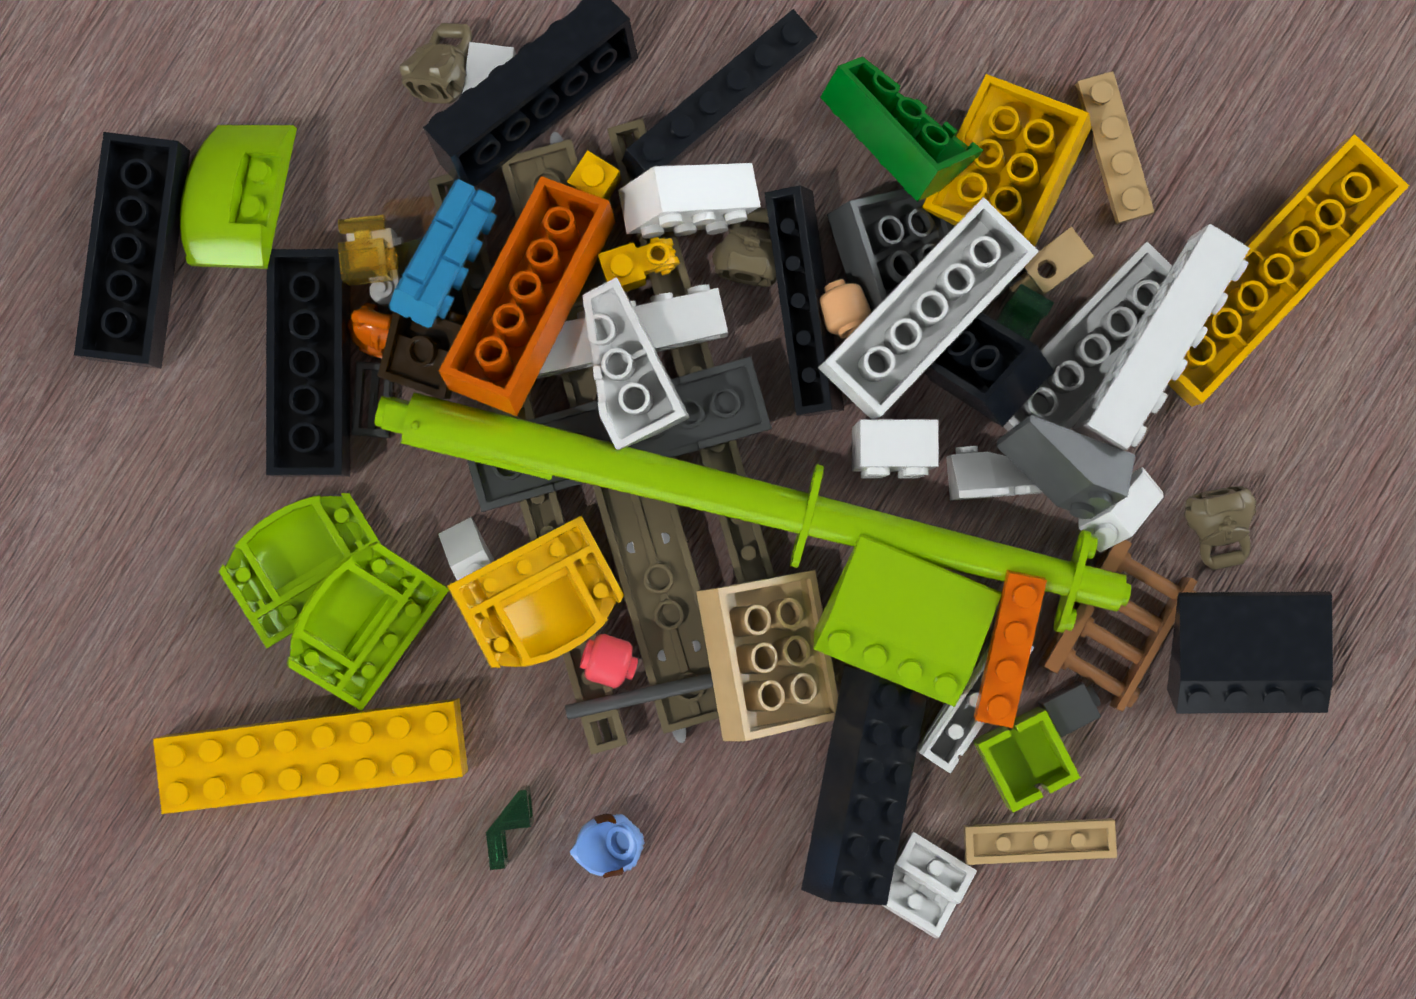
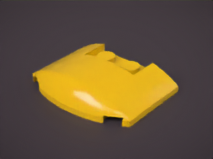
[447,515,624,668]

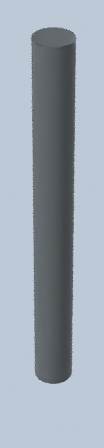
[565,673,713,720]

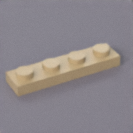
[1075,71,1154,225]
[963,818,1117,865]

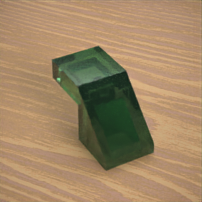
[995,284,1054,340]
[486,785,534,870]

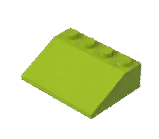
[814,534,1001,707]

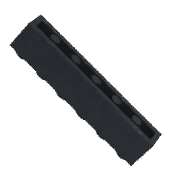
[622,9,818,178]
[764,185,844,416]

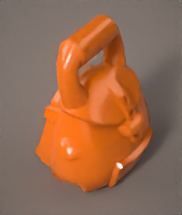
[347,303,393,358]

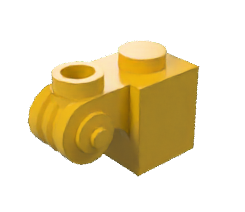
[598,237,680,292]

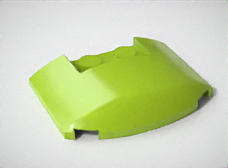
[179,125,297,269]
[219,493,381,649]
[287,541,449,711]

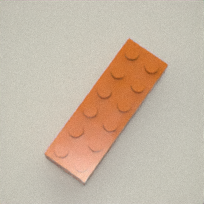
[439,176,615,416]

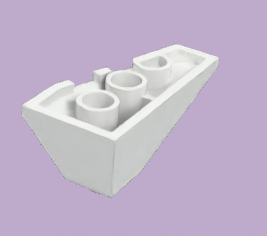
[582,277,690,451]
[946,446,1043,501]

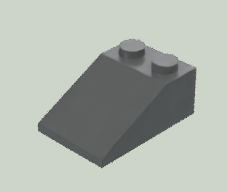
[996,415,1136,519]

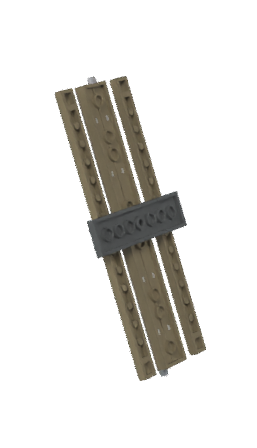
[428,118,775,755]

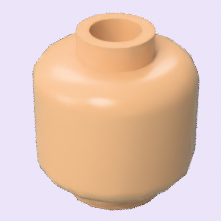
[819,279,871,338]

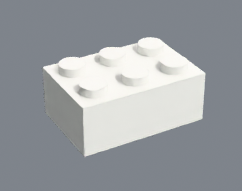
[618,163,761,238]
[852,420,939,479]

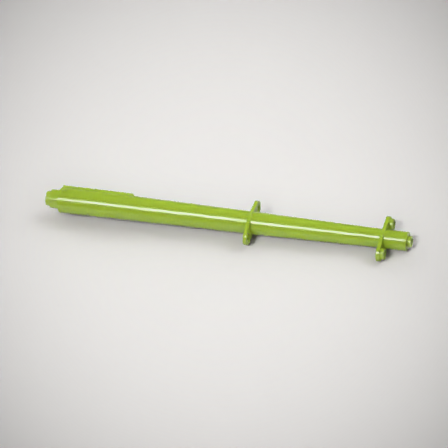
[375,392,1131,633]

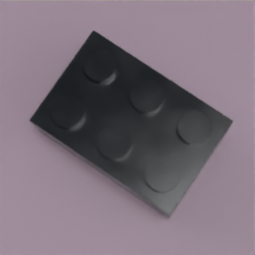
[924,313,1054,427]

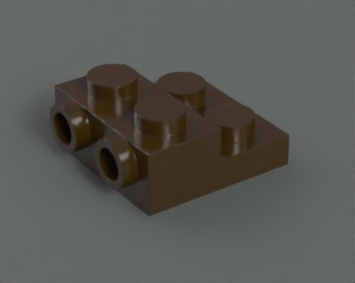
[377,309,468,400]

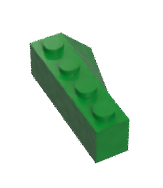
[820,56,983,202]

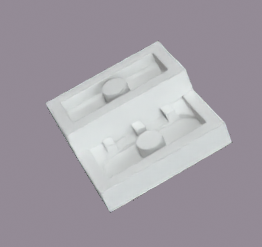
[881,832,977,938]

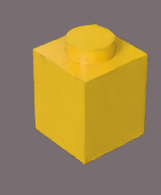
[567,150,622,200]

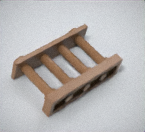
[1038,540,1198,712]

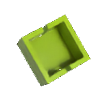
[973,707,1081,813]

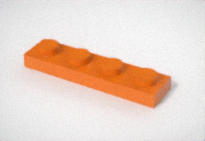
[974,570,1047,728]

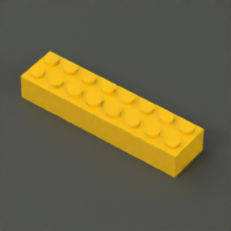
[1168,134,1410,407]
[153,698,468,814]

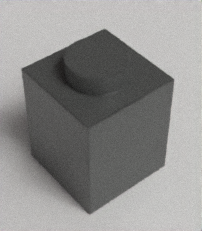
[1037,681,1101,738]

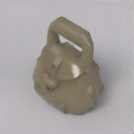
[400,23,473,104]
[712,208,777,287]
[1184,486,1257,570]

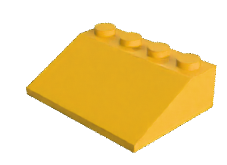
[922,74,1091,247]

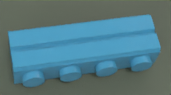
[389,179,498,328]

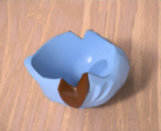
[570,813,645,878]

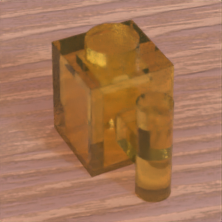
[338,214,398,286]

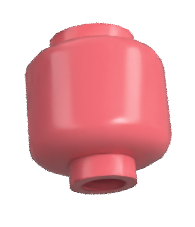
[579,634,638,688]

